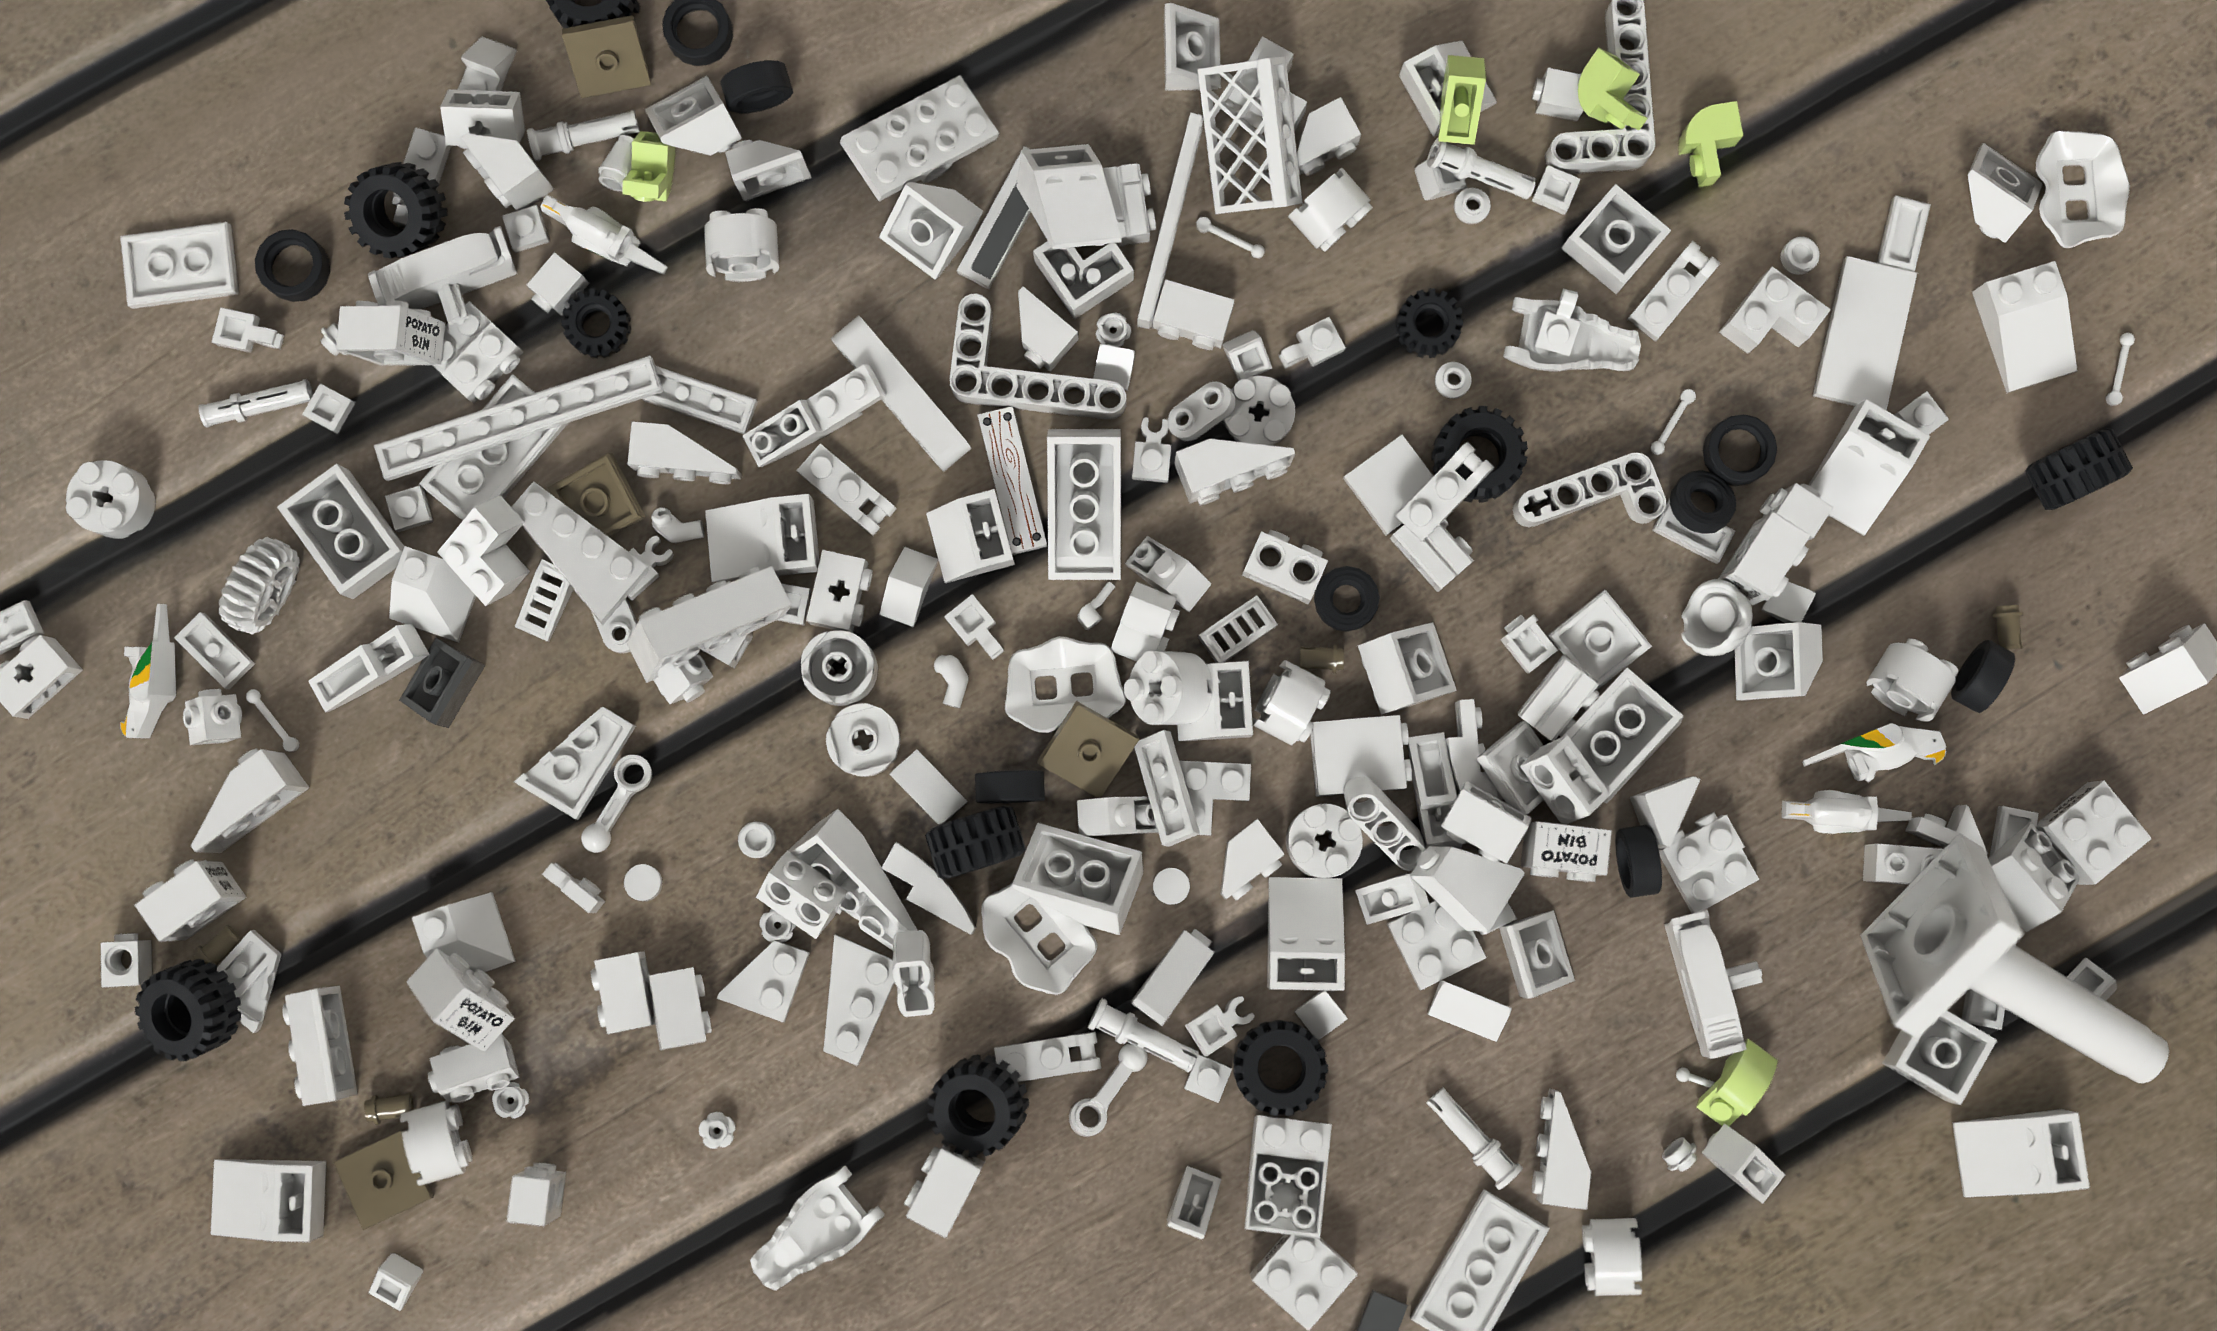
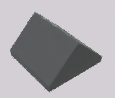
[399,638,485,728]

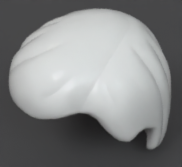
[1681,579,1753,656]

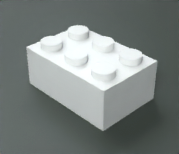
[277,464,404,599]

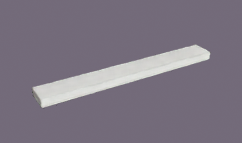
[374,356,663,481]

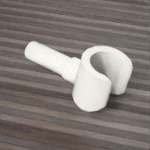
[1077,582,1115,630]

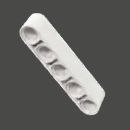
[831,315,972,472]

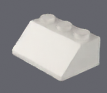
[1563,668,1683,804]
[283,986,358,1106]

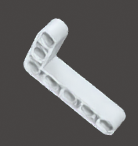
[1545,0,1655,174]
[950,293,1126,420]

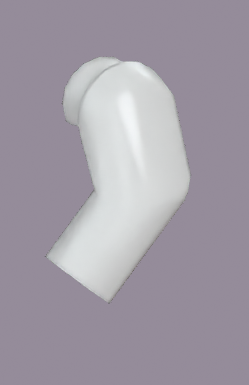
[651,507,704,543]
[934,655,968,709]

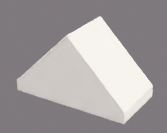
[879,547,939,627]
[1167,1166,1221,1240]

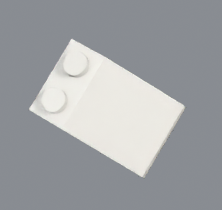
[1972,261,2077,393]
[191,749,309,853]
[1012,823,1143,935]

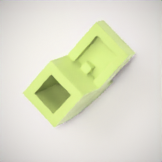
[1578,47,1648,130]
[1678,101,1743,187]
[622,131,676,202]
[1696,1039,1778,1126]

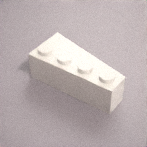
[627,566,792,683]

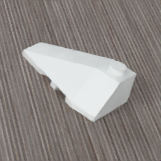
[776,809,917,951]

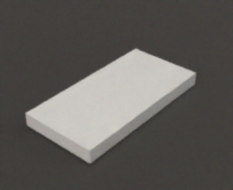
[1813,256,1917,411]
[419,374,568,521]
[1410,1189,1550,1331]

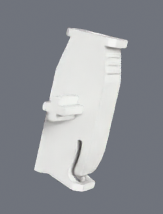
[368,226,517,325]
[1664,910,1762,1059]

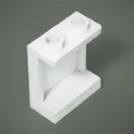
[1310,715,1412,797]

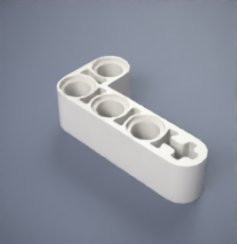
[1513,452,1666,527]

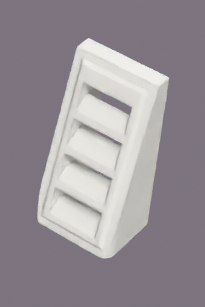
[515,559,574,642]
[1198,596,1278,663]

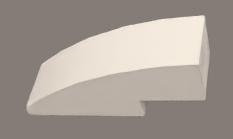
[308,624,430,712]
[1408,732,1462,849]
[881,842,976,935]

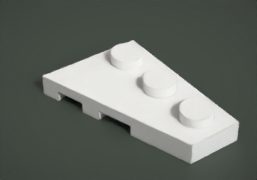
[514,707,636,820]
[823,935,894,1066]

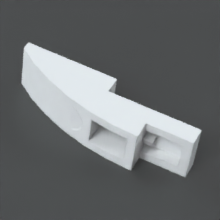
[742,364,886,467]
[1445,699,1503,801]

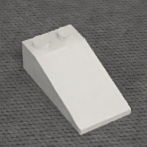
[1047,429,1121,580]

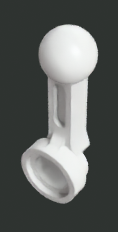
[581,755,652,853]
[1069,1043,1148,1137]

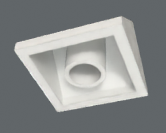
[1164,2,1221,90]
[1630,776,1700,848]
[1499,910,1575,999]

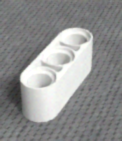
[1344,777,1426,871]

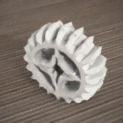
[219,537,299,635]

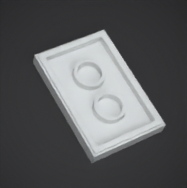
[120,222,239,309]

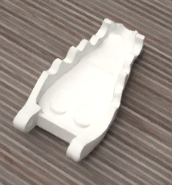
[1503,297,1641,371]
[750,1166,885,1291]

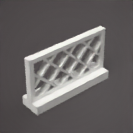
[1198,56,1302,214]

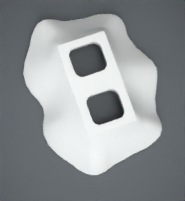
[2036,131,2130,248]
[1005,636,1126,733]
[981,883,1097,995]

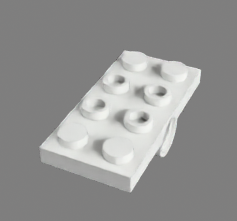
[840,76,999,201]

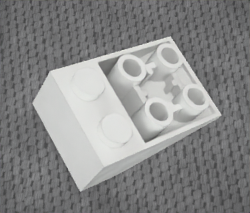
[1017,144,1122,249]
[1809,399,1930,536]
[1174,439,1295,506]
[705,494,820,583]
[1267,877,1345,991]
[1952,1109,2090,1197]
[1245,1115,1332,1238]
[211,1159,326,1242]

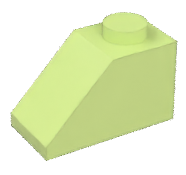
[1438,55,1486,145]

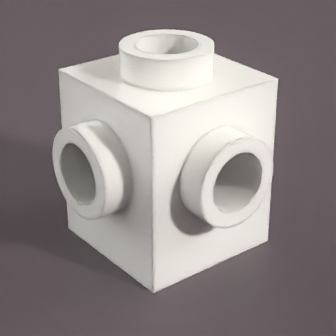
[183,689,242,745]

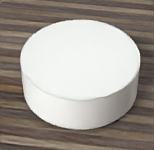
[1781,237,1820,275]
[738,822,776,858]
[624,864,662,901]
[1153,868,1190,905]

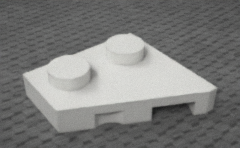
[217,930,282,1033]
[717,940,810,1022]

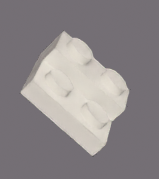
[433,301,524,403]
[1659,812,1759,914]

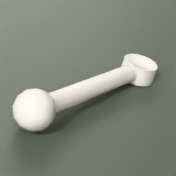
[1197,217,1265,258]
[2106,333,2135,406]
[1651,389,1696,455]
[246,689,299,752]
[1676,1067,1715,1088]

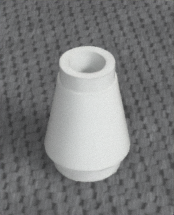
[598,135,634,192]

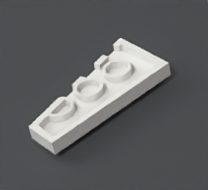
[512,481,649,626]

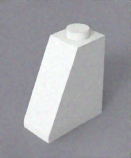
[1410,847,1525,932]
[1131,929,1215,1026]

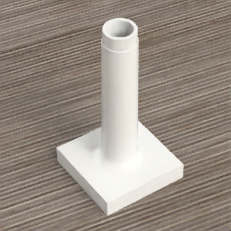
[1860,833,2169,1084]

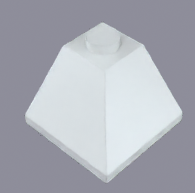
[645,76,742,156]
[725,140,811,201]
[1968,143,2043,243]
[879,182,983,280]
[389,546,476,643]
[1735,622,1823,701]
[412,892,515,972]

